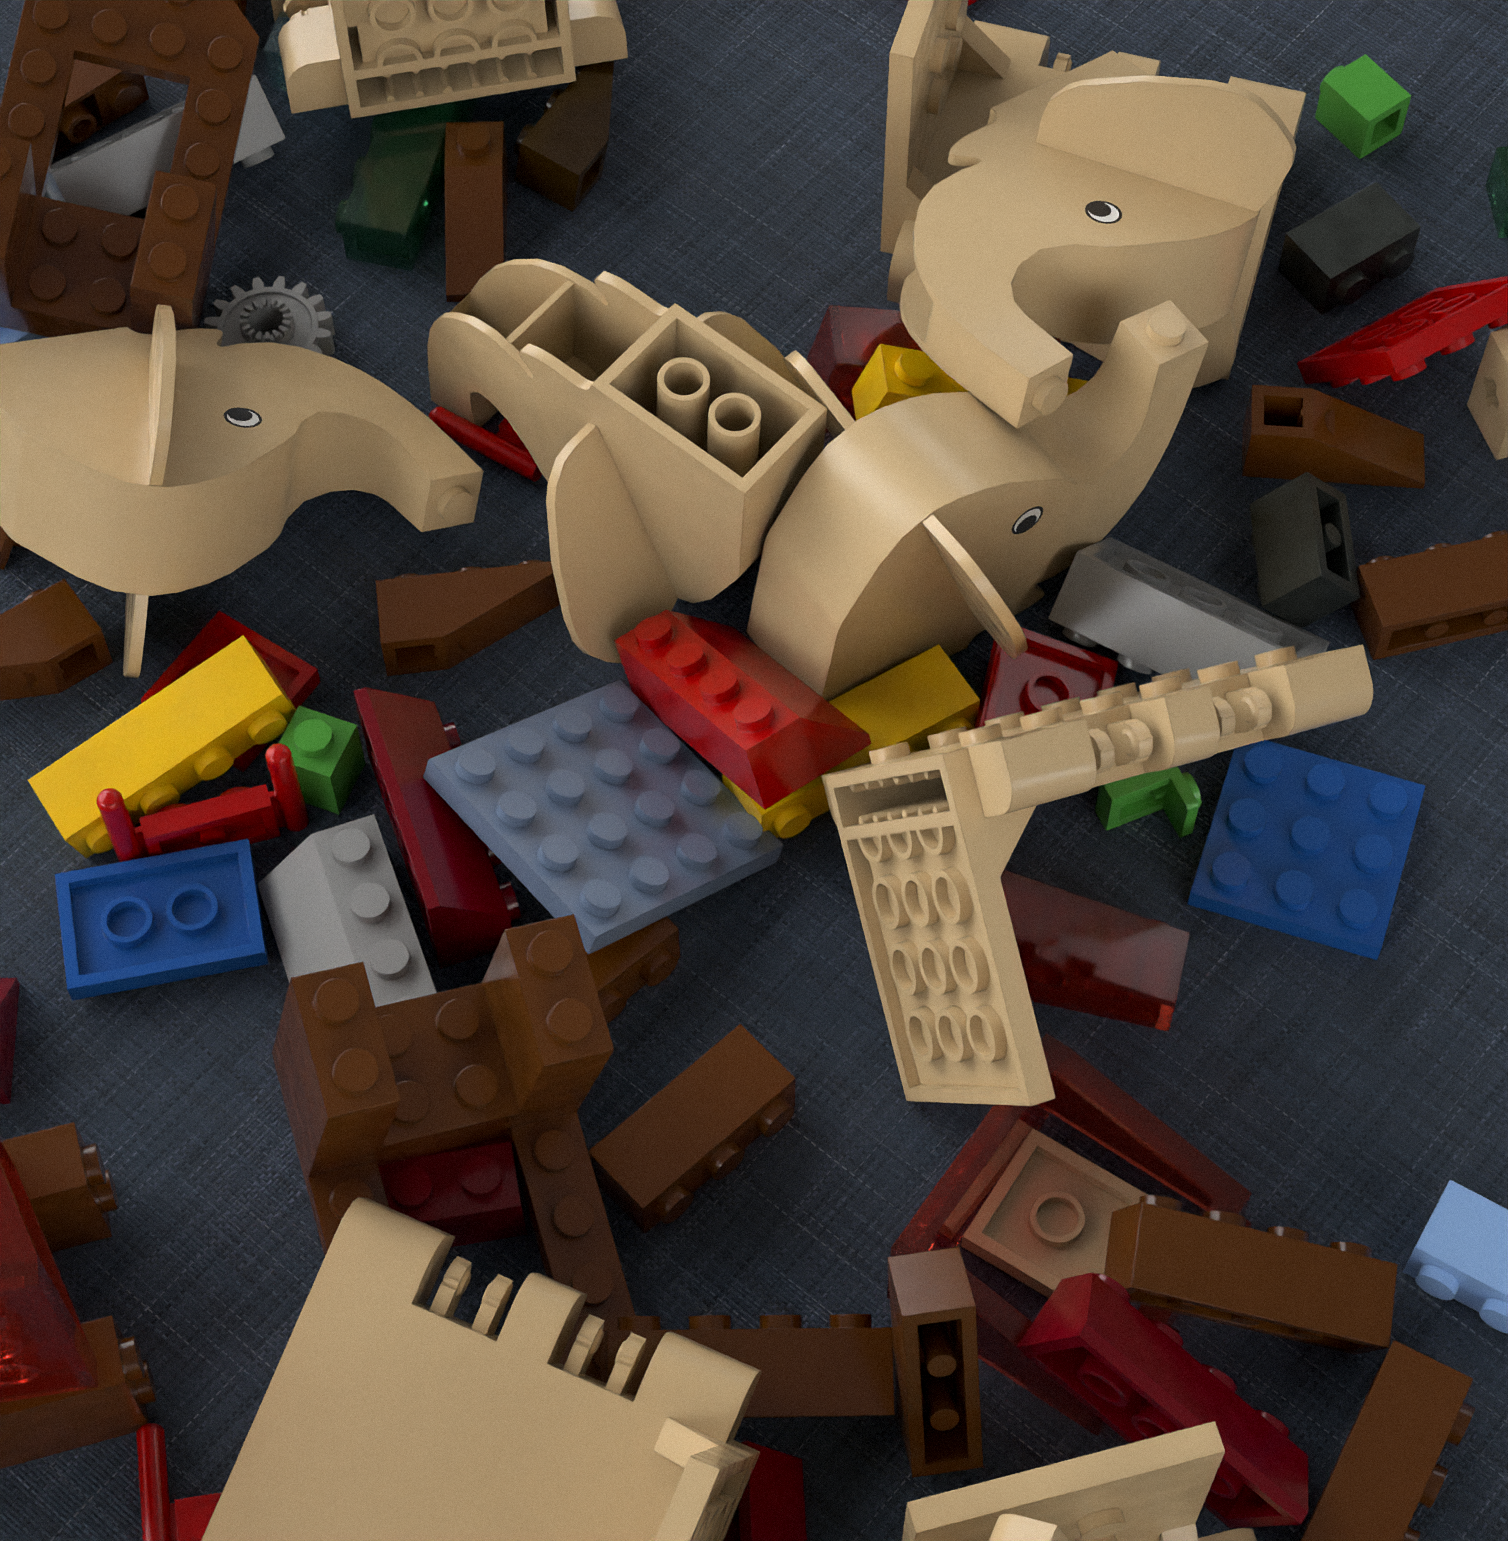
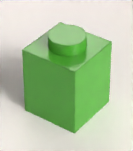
[1315,54,1411,159]
[279,706,366,814]

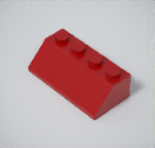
[614,610,872,810]

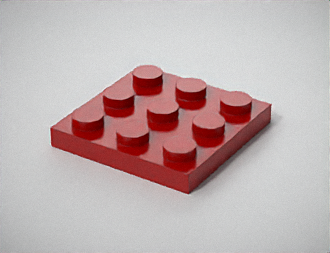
[1297,276,1508,388]

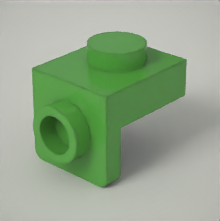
[1095,766,1202,838]

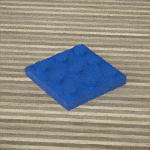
[1187,740,1425,960]

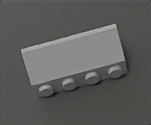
[44,75,286,218]
[1048,537,1330,680]
[257,814,437,1007]

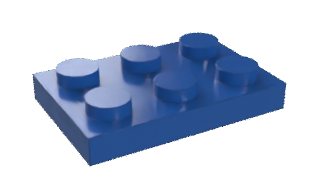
[55,839,269,1001]

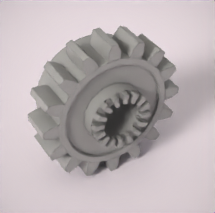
[204,276,335,355]

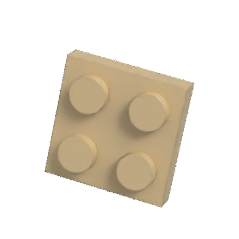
[961,1128,1148,1298]

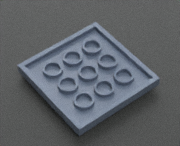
[423,680,784,954]

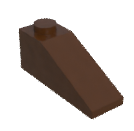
[444,121,508,302]

